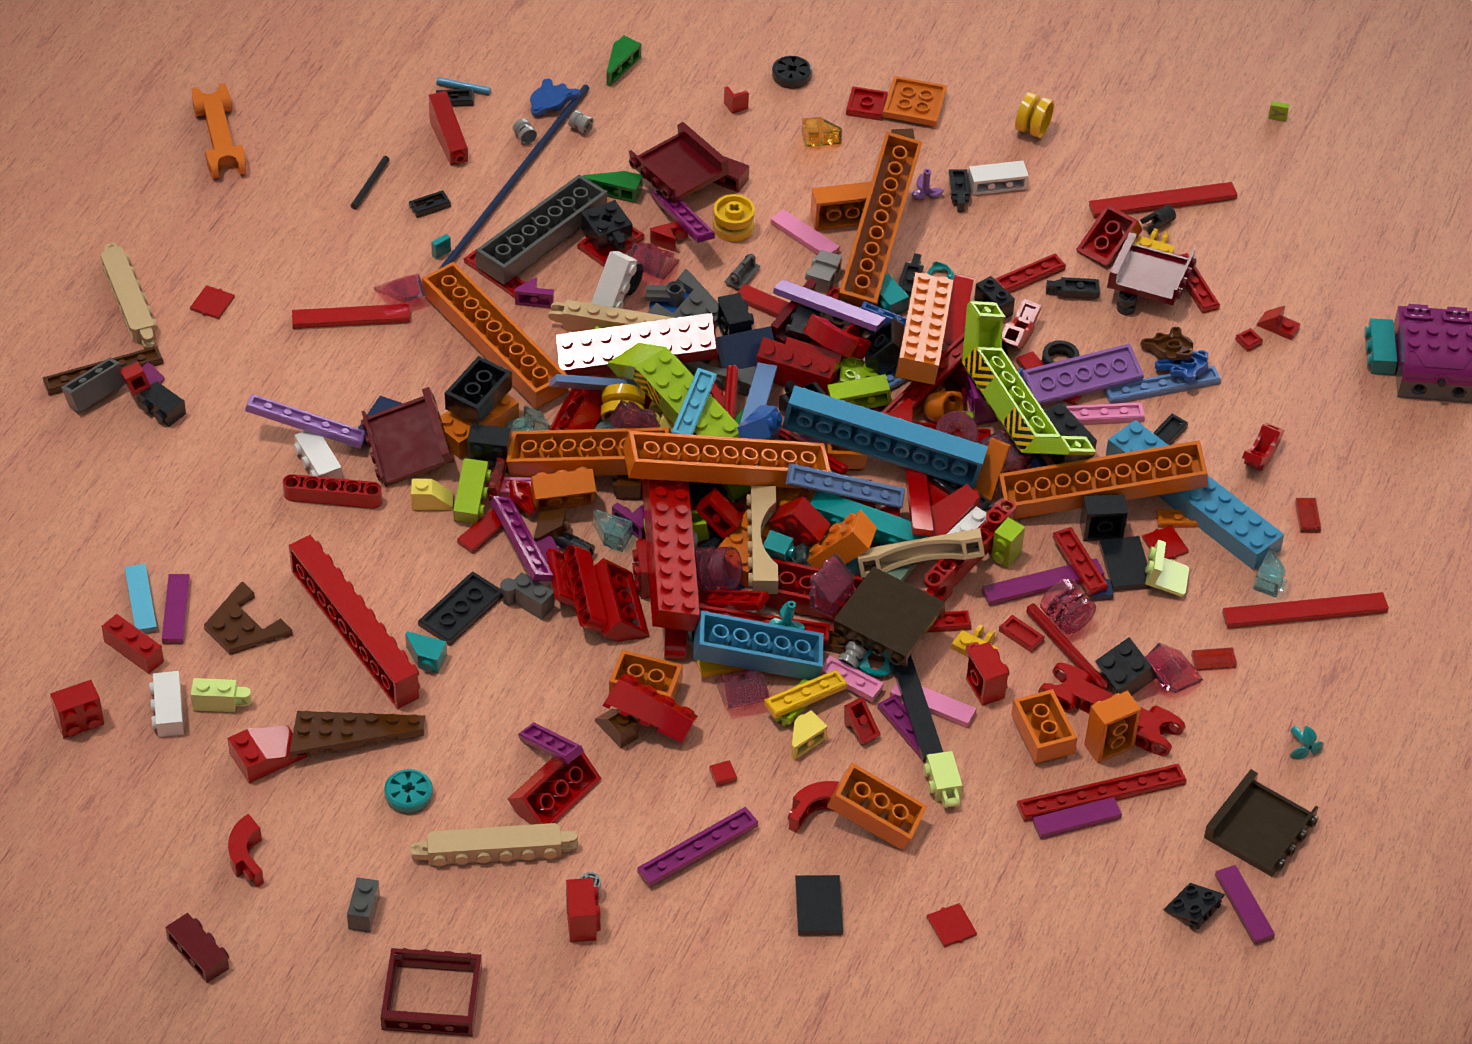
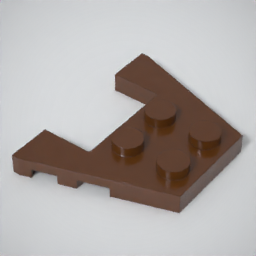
[204,582,293,655]

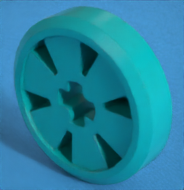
[384,769,433,813]

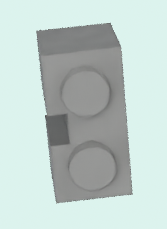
[805,250,842,294]

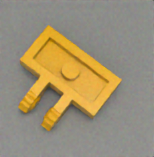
[1135,229,1175,254]
[951,624,998,657]

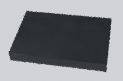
[1099,536,1152,591]
[795,875,843,935]

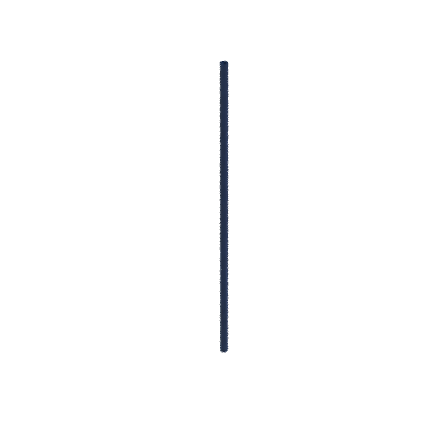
[439,84,589,269]

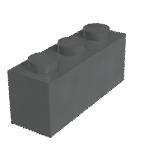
[61,357,125,412]

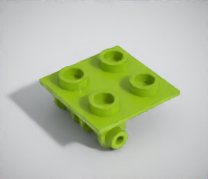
[839,356,878,382]

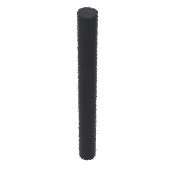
[350,156,390,210]

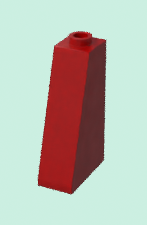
[428,91,468,166]
[909,484,981,537]

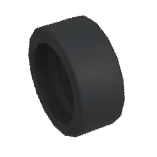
[1041,340,1080,365]

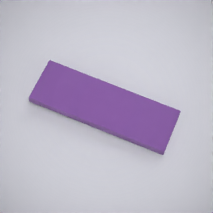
[1021,343,1144,406]

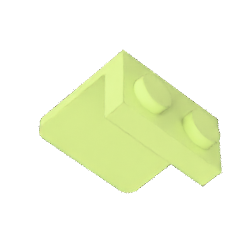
[1145,540,1189,596]

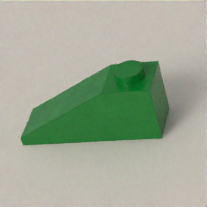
[607,35,642,87]
[583,171,643,203]

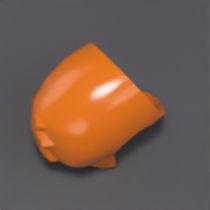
[924,387,963,424]

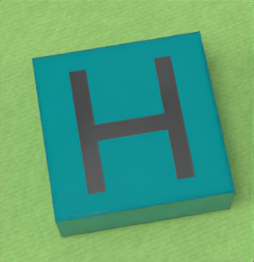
[431,234,451,259]

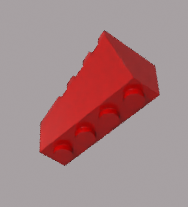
[602,674,698,743]

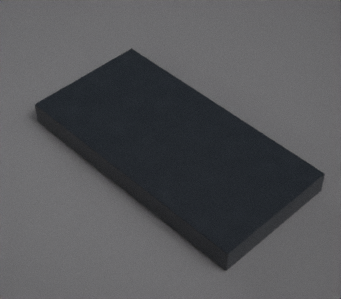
[418,571,503,646]

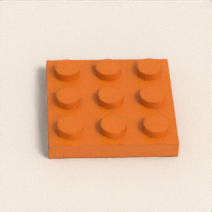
[882,76,947,127]

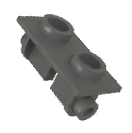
[724,254,760,289]

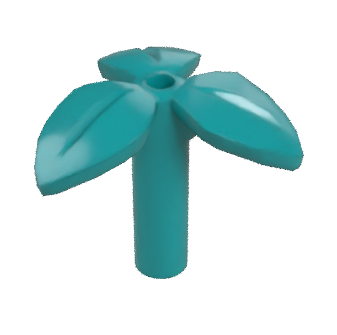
[769,601,805,630]
[1290,726,1324,759]

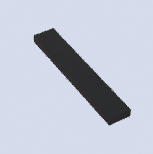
[890,655,943,762]

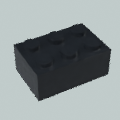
[444,356,512,424]
[1044,402,1097,464]

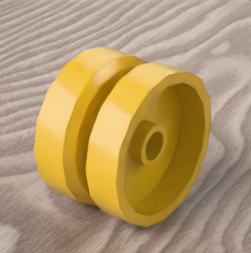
[1015,92,1055,138]
[713,194,755,242]
[601,384,645,426]

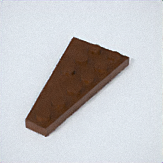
[290,711,426,759]

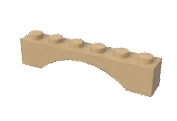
[747,486,778,594]
[858,528,985,578]

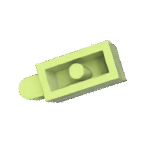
[191,678,252,713]
[923,751,962,808]

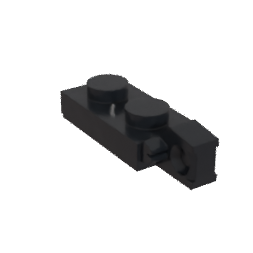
[948,169,970,212]
[898,253,924,297]
[1046,277,1100,298]

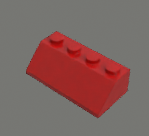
[756,337,841,396]
[549,375,603,430]
[594,558,649,642]
[508,752,602,825]

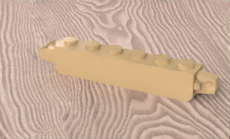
[101,242,158,349]
[548,300,674,332]
[411,823,578,866]

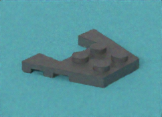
[648,269,718,323]

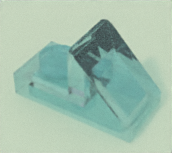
[506,406,550,436]

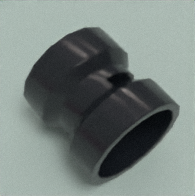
[1116,291,1138,315]

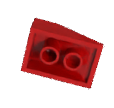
[1076,204,1142,267]
[227,725,307,783]

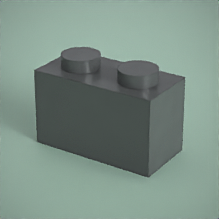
[347,877,380,932]

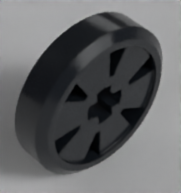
[772,55,812,88]

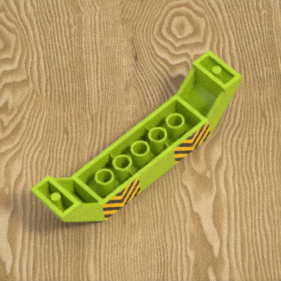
[962,301,1096,455]
[607,342,751,503]

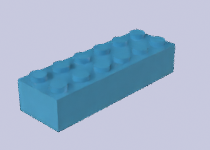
[693,611,823,681]

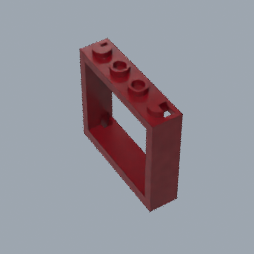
[380,948,482,1037]

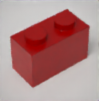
[695,488,743,539]

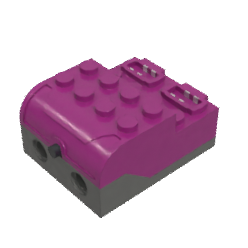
[1394,304,1472,403]

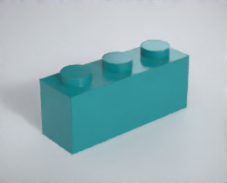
[1364,318,1397,375]

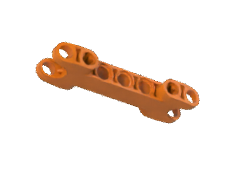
[192,83,246,179]

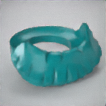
[927,261,955,280]
[858,650,892,677]

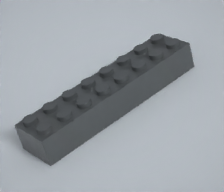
[476,174,607,285]

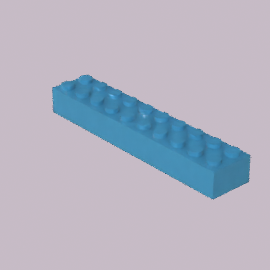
[782,386,988,489]
[1106,420,1284,570]

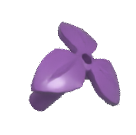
[912,169,944,199]

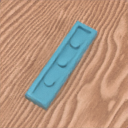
[671,368,717,435]
[125,564,157,633]

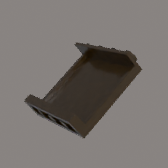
[834,566,945,668]
[1204,769,1319,877]

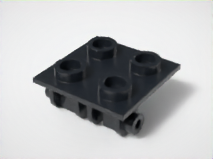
[1163,883,1225,930]

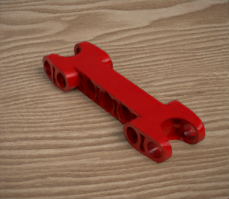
[924,499,1016,602]
[1038,663,1186,756]

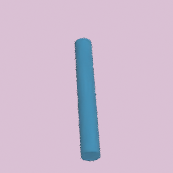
[436,77,491,95]

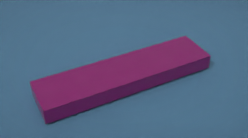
[162,574,190,643]
[877,695,944,764]
[518,722,584,764]
[1032,797,1122,839]
[1215,865,1275,945]

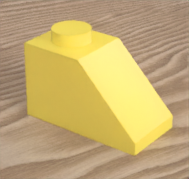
[411,479,453,510]
[791,710,828,760]

